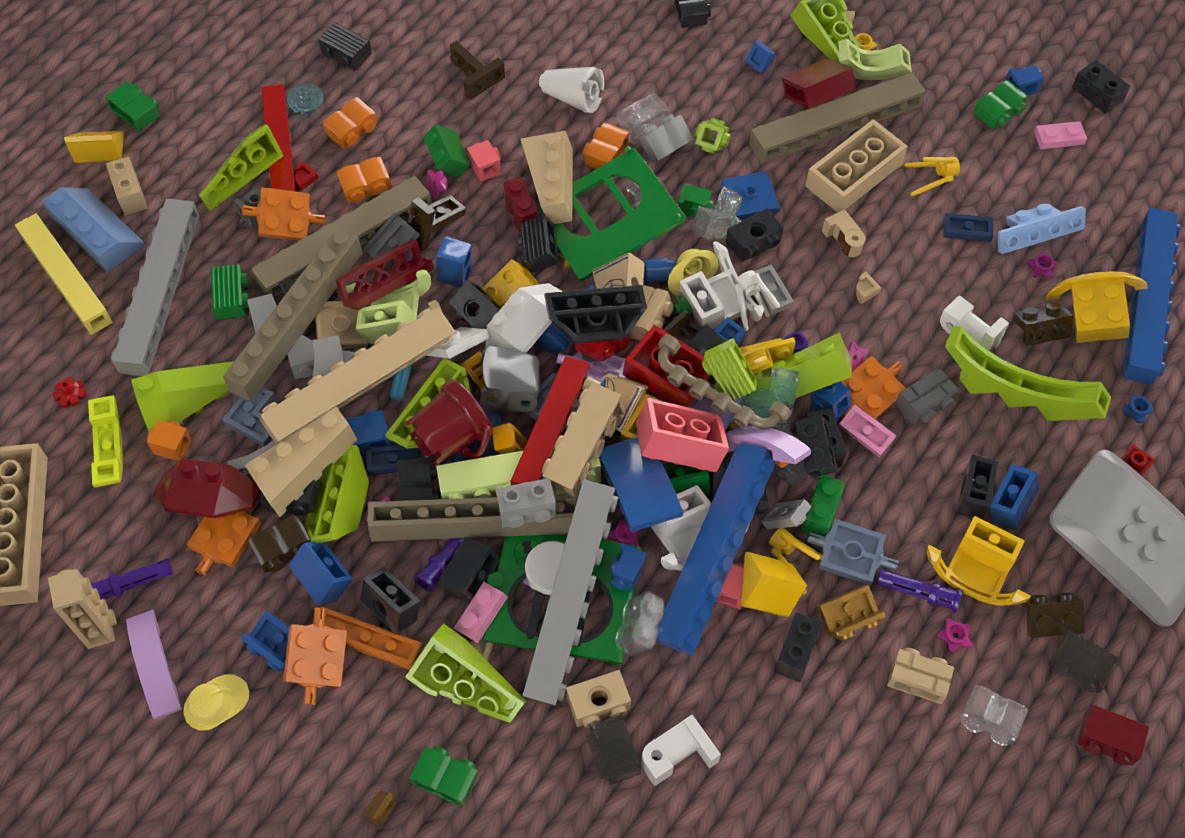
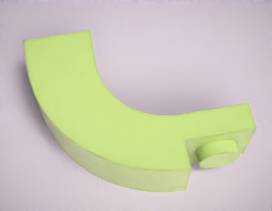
[837,38,912,80]

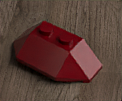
[154,458,262,519]

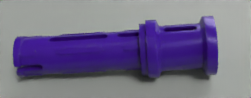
[413,538,472,592]
[90,558,173,599]
[877,568,963,613]

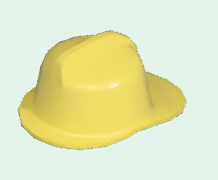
[668,249,719,296]
[184,675,249,731]

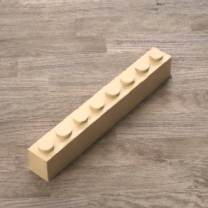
[260,307,455,445]

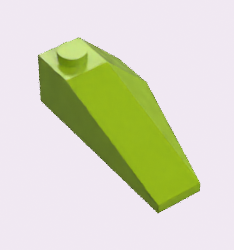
[199,125,284,211]
[405,623,526,723]

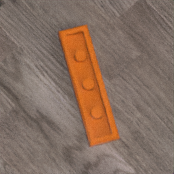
[321,606,423,670]

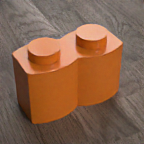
[323,97,378,149]
[583,122,630,169]
[336,157,392,203]

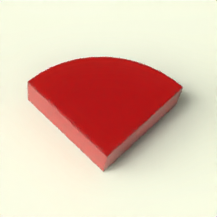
[295,160,319,191]

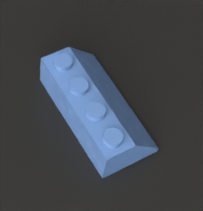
[42,187,145,273]

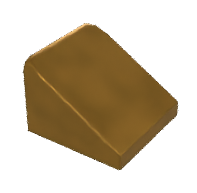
[363,791,396,826]

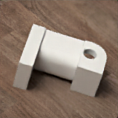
[940,295,1009,351]
[642,715,721,786]

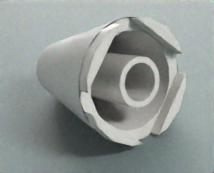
[539,67,604,113]

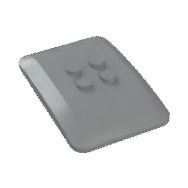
[1050,450,1185,627]

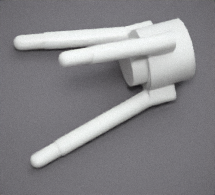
[734,271,780,331]

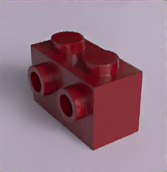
[1076,705,1150,766]

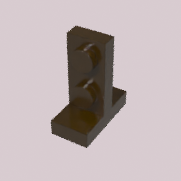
[450,40,505,100]
[408,195,466,250]

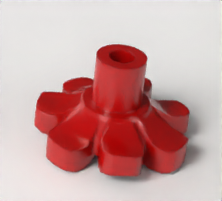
[52,377,87,408]

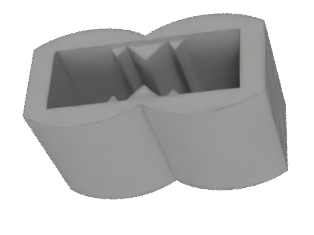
[638,114,694,163]

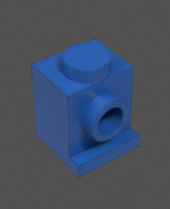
[1005,65,1044,96]
[610,543,647,592]

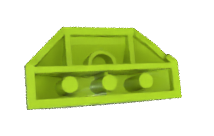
[385,358,471,449]
[304,445,369,543]

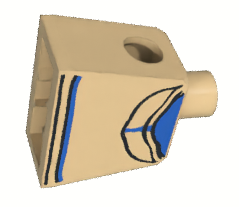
[593,252,644,289]
[582,373,649,432]

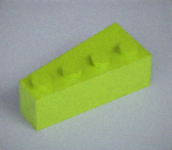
[747,332,852,413]

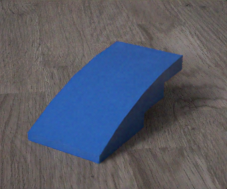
[599,437,683,532]

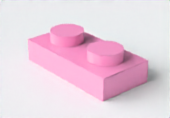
[1034,121,1087,149]
[838,405,896,458]
[454,582,508,643]

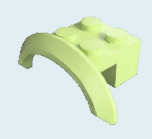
[346,270,431,344]

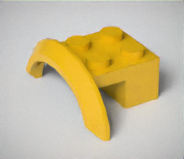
[1046,271,1148,343]
[927,516,1030,606]

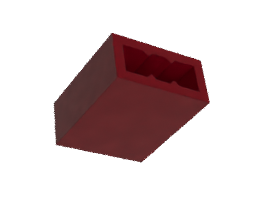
[782,58,855,109]

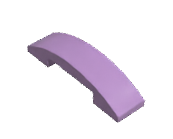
[726,426,811,464]
[126,610,182,720]

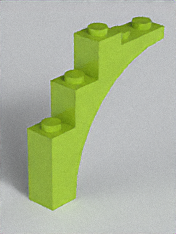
[945,326,1111,421]

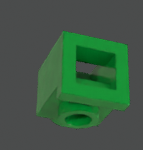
[678,184,715,219]

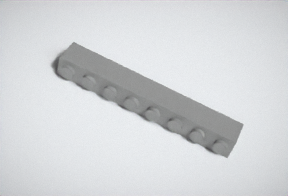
[111,199,199,376]
[522,479,618,706]

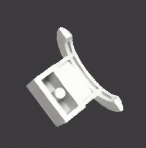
[679,241,764,329]
[651,485,750,571]

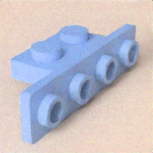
[998,204,1086,254]

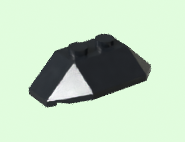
[544,285,647,344]

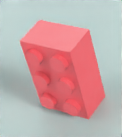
[636,398,729,472]

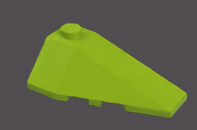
[790,0,860,63]
[131,361,234,431]

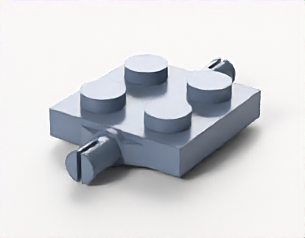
[807,519,899,586]

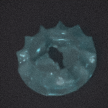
[287,84,324,115]

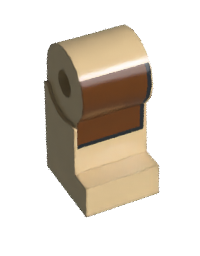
[822,209,865,257]

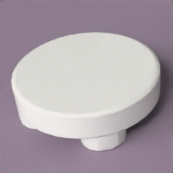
[525,541,565,595]

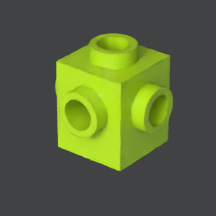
[695,118,731,153]

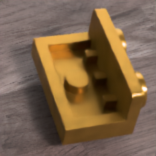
[817,585,886,640]

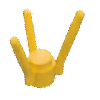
[904,157,960,197]
[769,528,823,594]

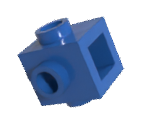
[810,381,852,420]

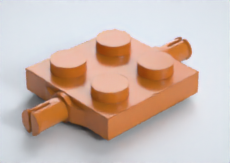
[242,187,325,241]
[841,355,907,420]
[186,510,262,576]
[283,608,347,705]

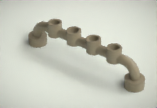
[658,334,792,429]

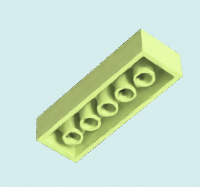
[436,450,601,499]

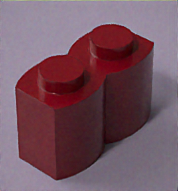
[504,177,538,233]

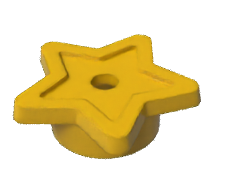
[854,33,878,50]

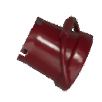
[405,379,493,466]

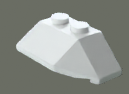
[485,283,562,353]

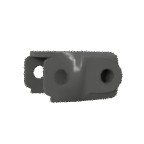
[479,346,539,414]

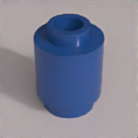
[643,257,675,284]

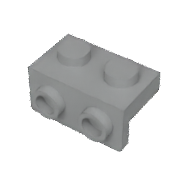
[496,478,556,528]

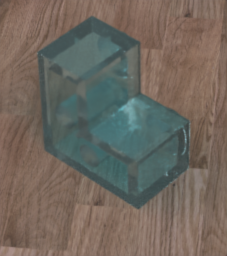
[739,367,799,431]

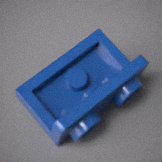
[241,611,290,672]

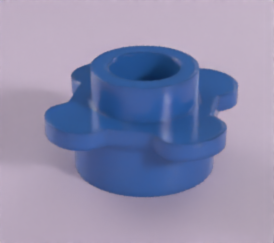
[1122,395,1154,423]

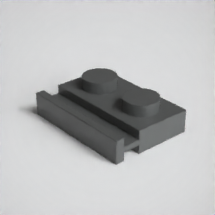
[363,213,420,271]

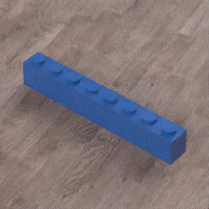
[1122,207,1181,385]
[652,443,776,656]

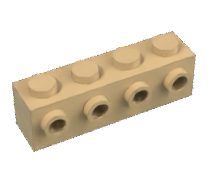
[48,569,117,649]

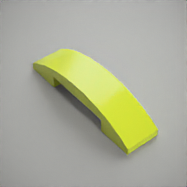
[88,395,123,488]

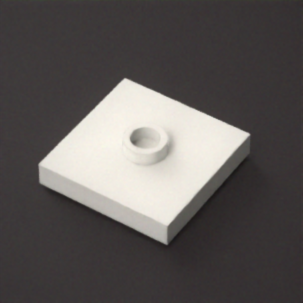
[427,327,489,359]

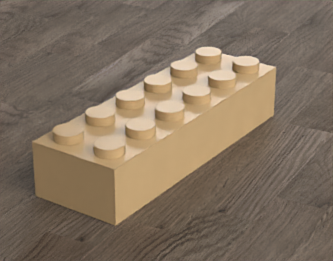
[0,443,48,606]

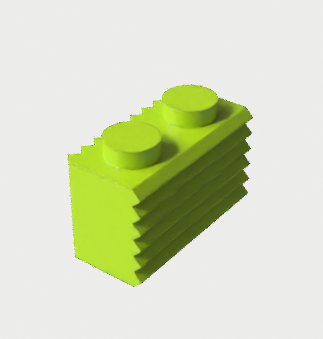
[702,338,757,401]

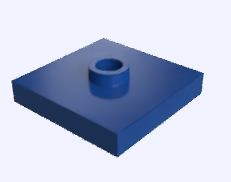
[721,171,780,221]

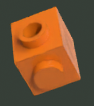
[147,420,193,461]

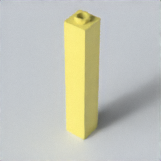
[15,213,113,335]

